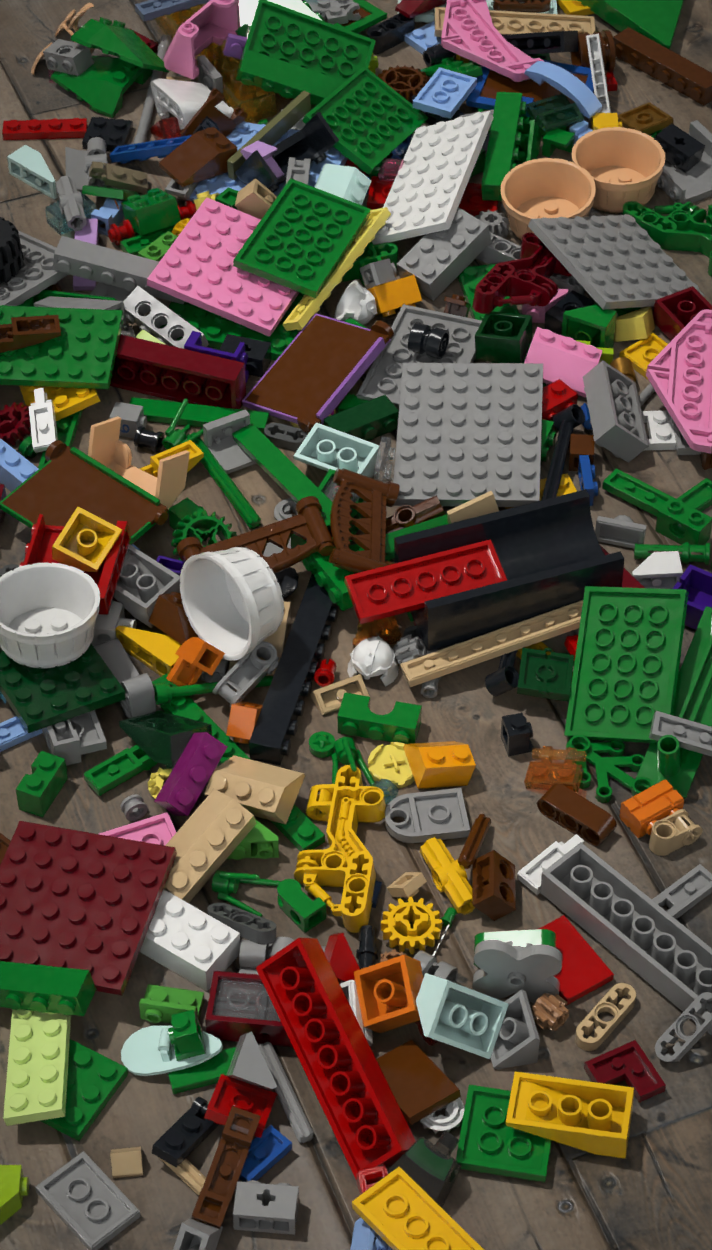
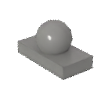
[595,515,647,549]

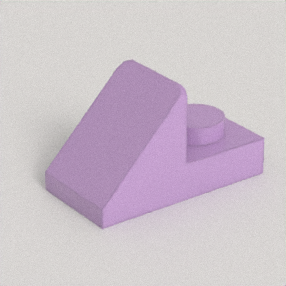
[240,141,284,179]

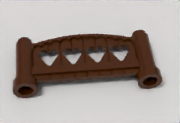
[329,468,400,574]
[177,496,335,574]

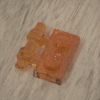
[524,746,586,792]

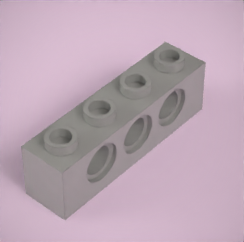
[124,286,209,349]

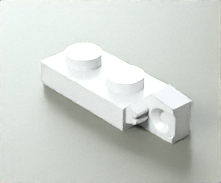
[29,388,58,453]
[517,834,584,895]

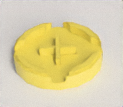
[368,742,415,789]

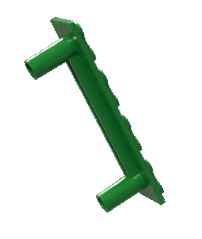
[636,607,712,799]

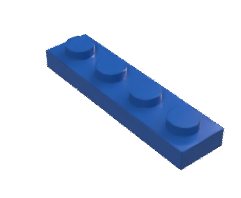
[109,135,192,164]

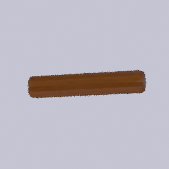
[458,814,491,869]

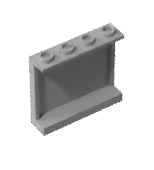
[657,120,712,204]

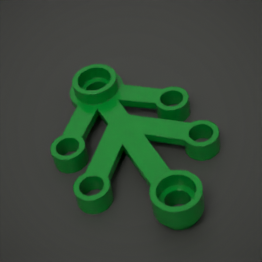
[566,735,653,803]

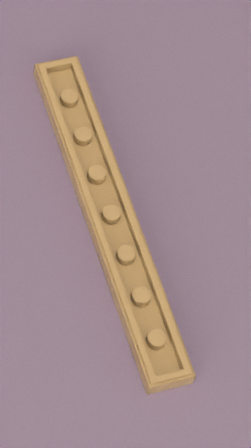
[400,600,583,687]

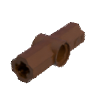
[386,495,446,534]

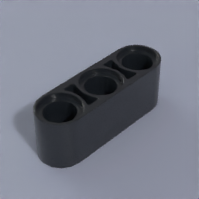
[367,13,415,54]

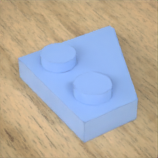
[404,21,441,55]

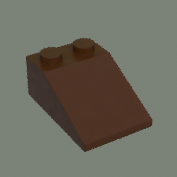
[159,127,238,187]

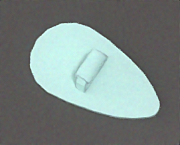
[121,1026,223,1076]

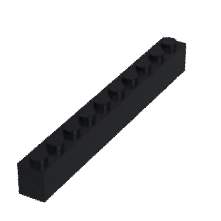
[249,574,339,765]

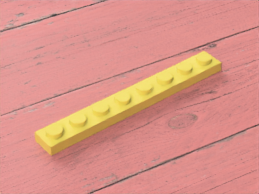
[282,207,391,331]

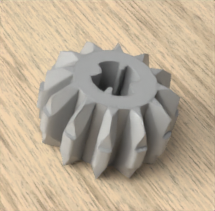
[475,209,509,239]

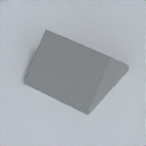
[491,990,540,1069]
[226,1032,277,1090]

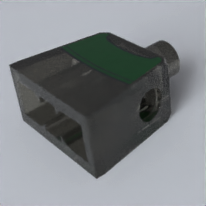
[388,1130,461,1208]

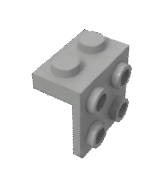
[203,409,256,474]

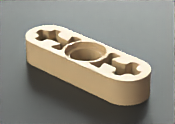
[575,983,636,1051]

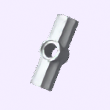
[56,176,87,231]

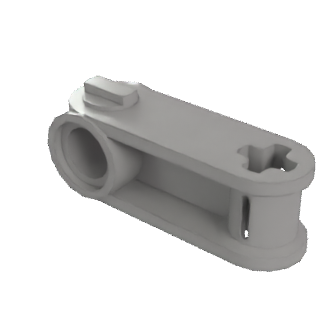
[212,641,279,707]

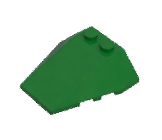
[71,17,170,73]
[51,56,153,118]

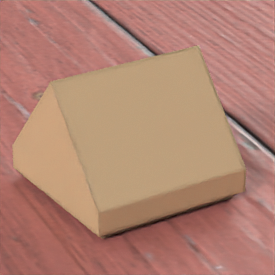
[110,1147,143,1179]

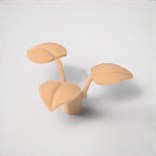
[31,2,95,76]

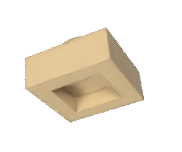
[387,872,427,899]

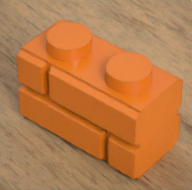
[619,779,684,838]

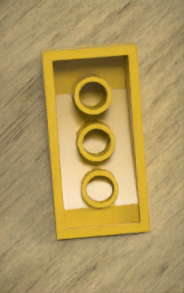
[506,1071,634,1159]

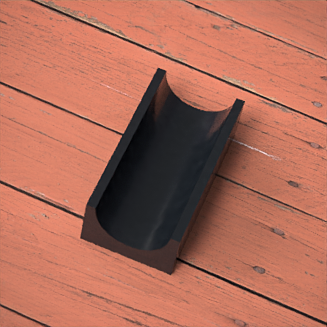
[394,489,624,651]

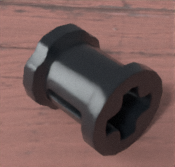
[134,426,165,452]

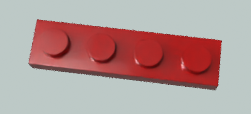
[2,118,88,140]

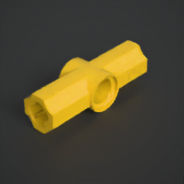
[420,837,475,915]

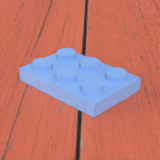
[413,67,477,119]

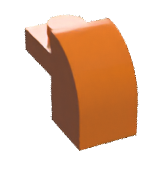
[166,637,225,686]

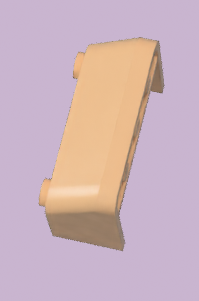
[88,416,190,510]

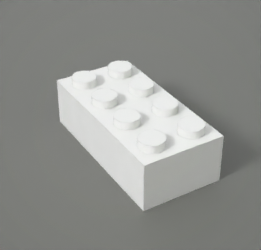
[140,889,241,991]

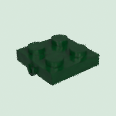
[517,648,574,702]

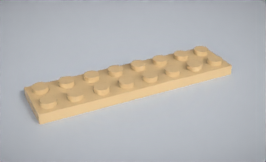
[434,7,595,37]

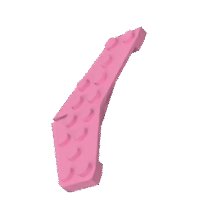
[441,0,545,82]
[646,309,712,453]

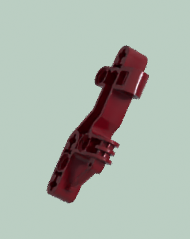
[472,233,572,314]

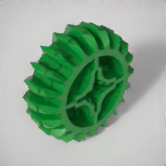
[171,510,237,562]

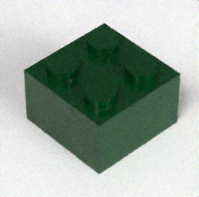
[475,311,533,363]

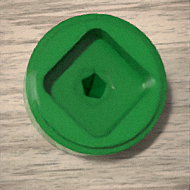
[309,731,335,758]

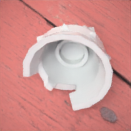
[334,280,378,325]
[347,636,399,687]

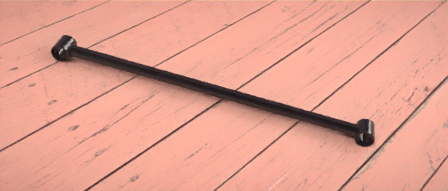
[485,404,585,696]

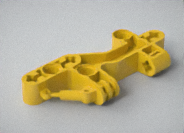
[294,765,386,933]

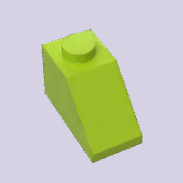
[0,1165,29,1225]

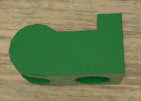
[277,879,326,933]

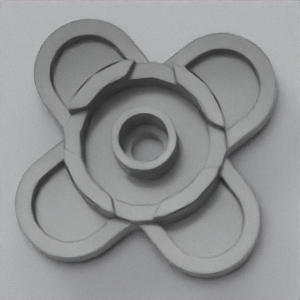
[472,940,563,1003]

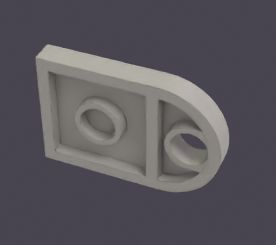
[385,788,470,843]

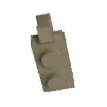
[89,161,148,194]

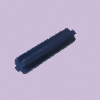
[391,135,413,161]

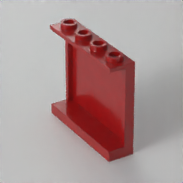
[19,514,131,615]

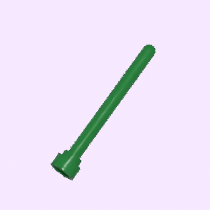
[153,676,273,705]

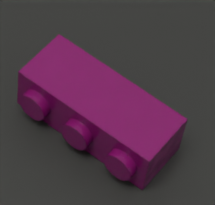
[154,732,228,816]

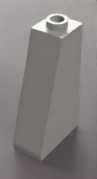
[34,296,126,325]

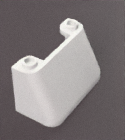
[151,78,234,129]

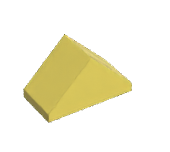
[614,306,655,342]

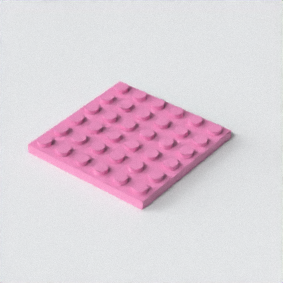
[147,197,299,337]

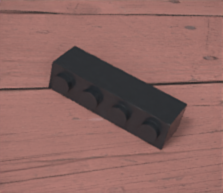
[502,31,578,55]

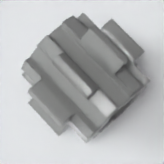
[393,634,427,664]

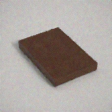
[376,1040,461,1125]

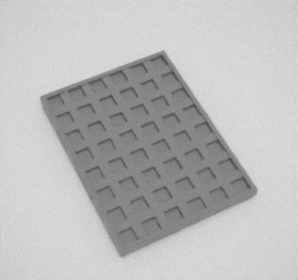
[393,363,543,507]

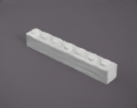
[586,33,611,113]

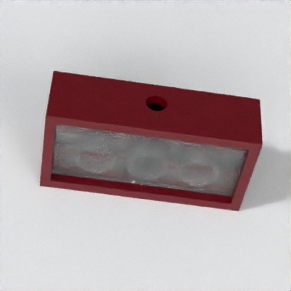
[205,971,293,1047]

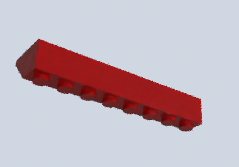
[255,937,417,1180]

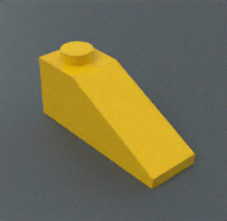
[115,625,181,676]

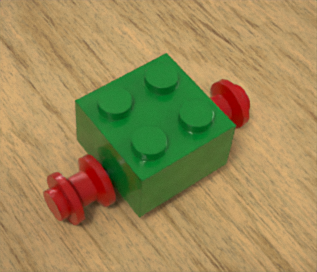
[108,188,197,246]

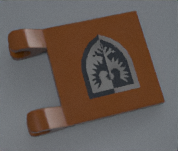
[180,88,247,137]

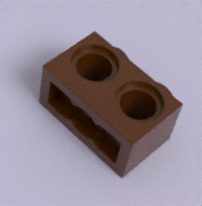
[472,850,516,921]

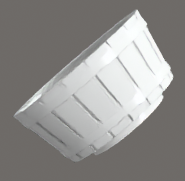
[180,547,284,661]
[0,562,100,668]

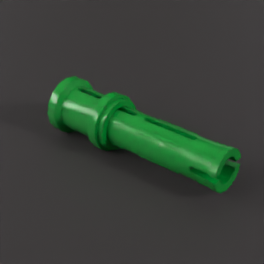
[634,542,710,565]

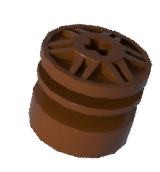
[570,30,616,72]

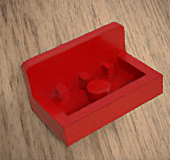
[542,379,578,421]

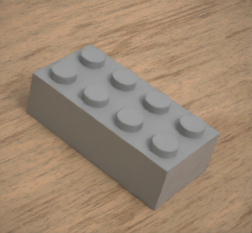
[397,207,492,301]
[583,360,649,463]

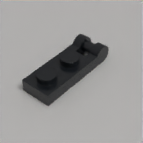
[152,1097,219,1168]

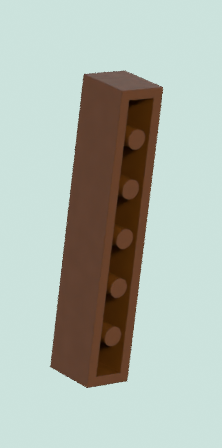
[613,27,712,106]

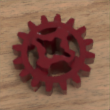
[0,402,31,446]

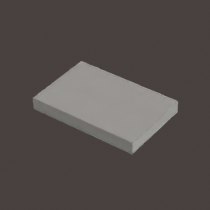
[35,1151,141,1250]

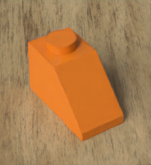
[226,701,263,744]

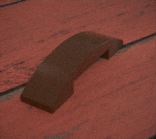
[191,1106,261,1229]

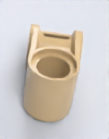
[649,809,703,856]

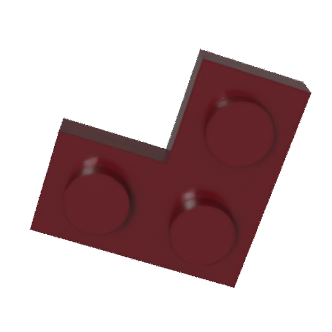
[584,1040,666,1103]

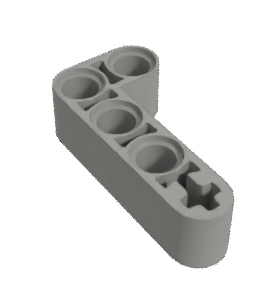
[94,638,156,721]

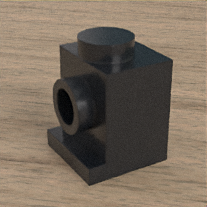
[501,713,534,757]

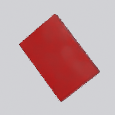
[539,915,614,1005]

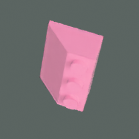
[524,327,603,398]

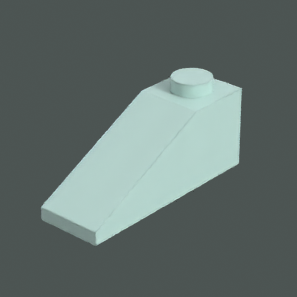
[7,145,57,199]

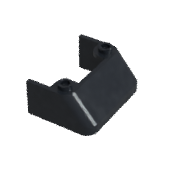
[235,112,339,192]

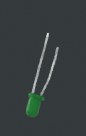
[425,907,457,956]

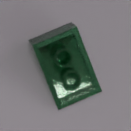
[119,711,212,769]

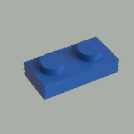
[578,455,598,506]
[239,1125,292,1182]

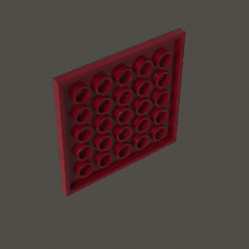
[0,821,177,996]

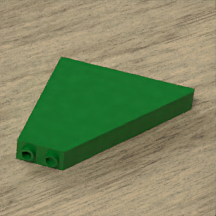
[577,0,684,50]

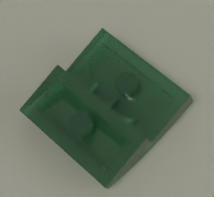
[526,93,584,132]

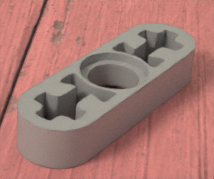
[655,992,712,1063]

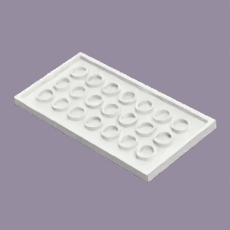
[372,111,494,245]

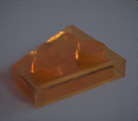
[353,615,401,650]

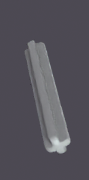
[258,1042,313,1143]

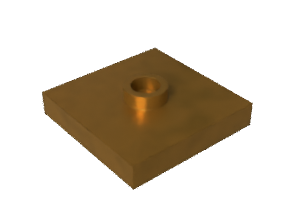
[618,102,674,135]

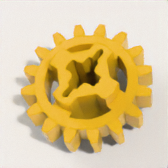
[381,897,442,955]

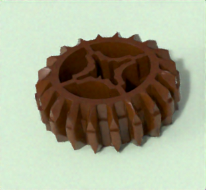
[378,65,429,104]

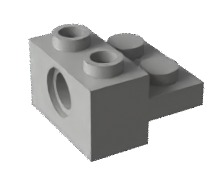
[42,710,107,766]

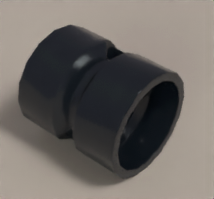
[408,322,449,359]

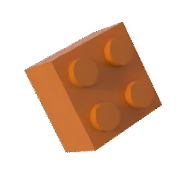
[354,954,423,1033]

